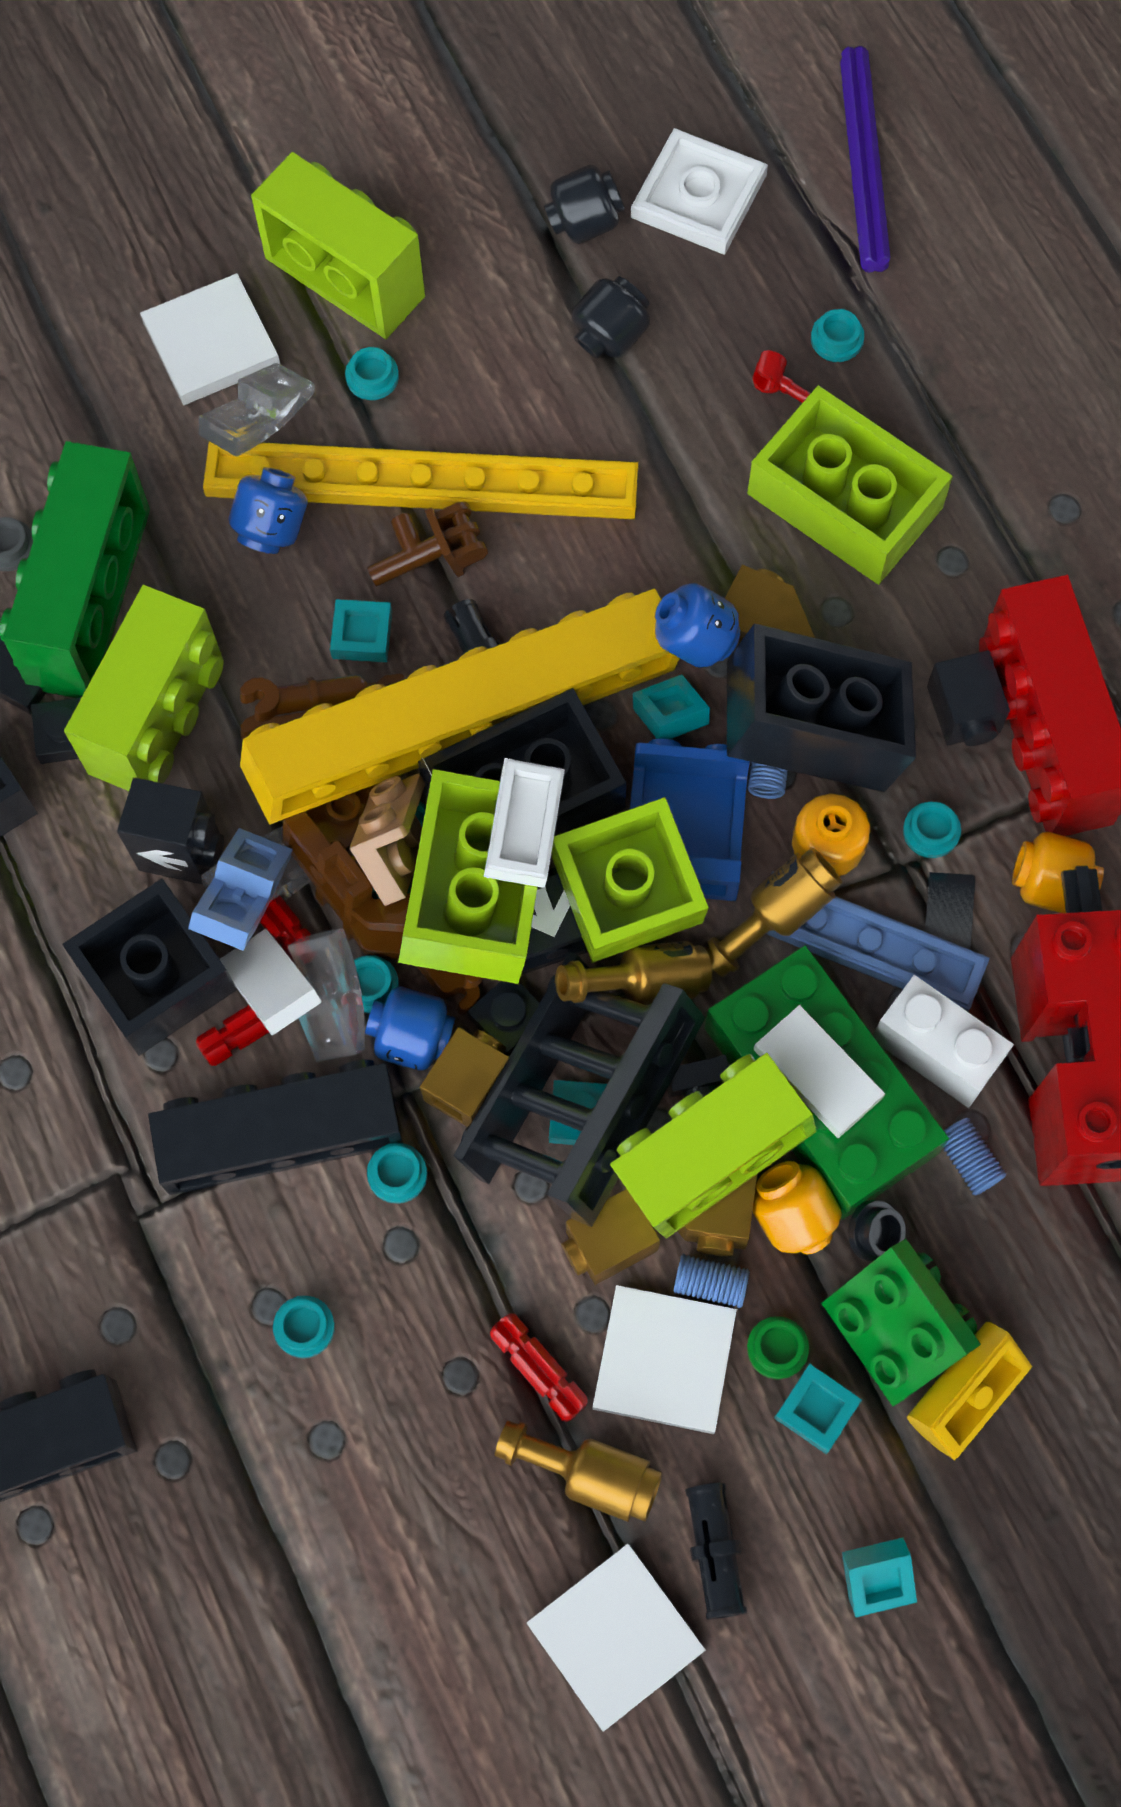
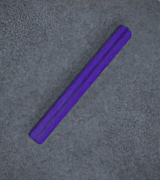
[840,46,891,273]

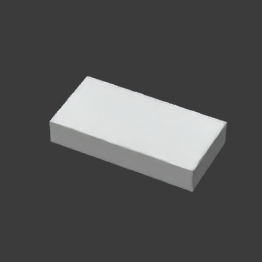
[484,758,565,888]
[220,929,322,1035]
[754,1005,885,1139]

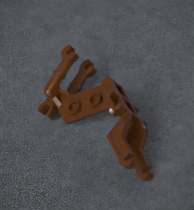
[240,674,484,1015]

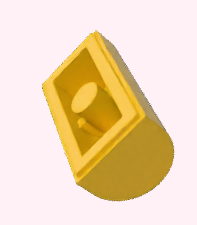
[907,1322,1032,1460]

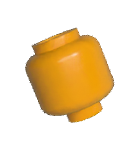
[792,793,870,876]
[1012,832,1104,913]
[752,1161,842,1254]

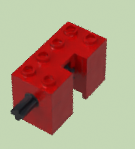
[1011,866,1121,1186]

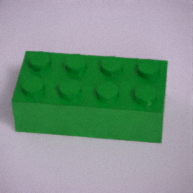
[0,441,150,698]
[704,945,949,1220]

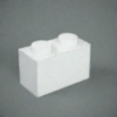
[873,975,1014,1108]

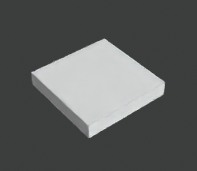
[631,128,768,255]
[140,273,281,406]
[593,1285,737,1434]
[527,1544,706,1732]

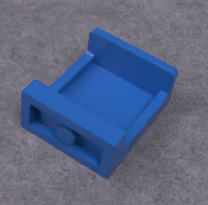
[630,739,750,901]

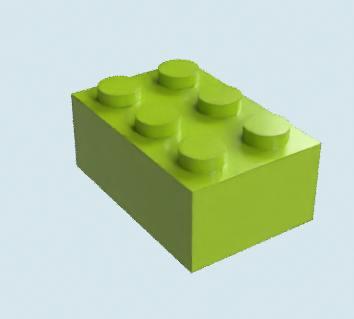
[251,152,425,340]
[747,385,953,585]
[64,584,224,791]
[398,769,537,984]
[610,1053,817,1239]

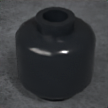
[544,165,625,244]
[572,276,650,359]

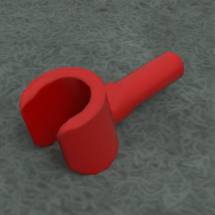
[753,350,811,403]

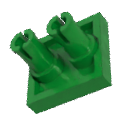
[821,1239,981,1407]

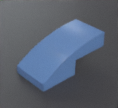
[188,828,293,951]

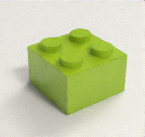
[551,797,709,963]

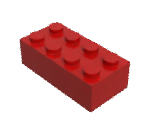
[979,574,1121,836]

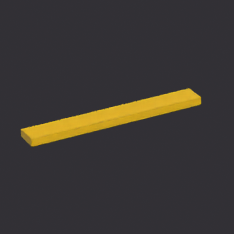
[203,440,638,520]

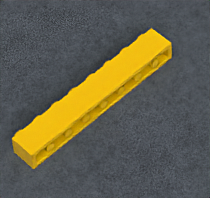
[240,588,680,825]

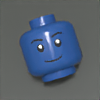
[229,467,308,554]
[655,583,740,668]
[364,987,455,1071]

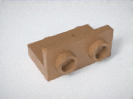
[349,774,425,906]

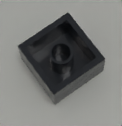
[62,878,237,1056]

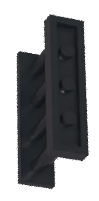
[453,952,705,1227]

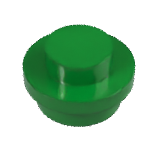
[747,1316,809,1380]

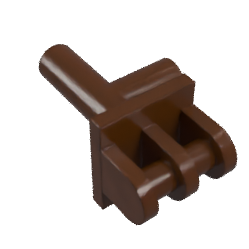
[367,502,488,587]

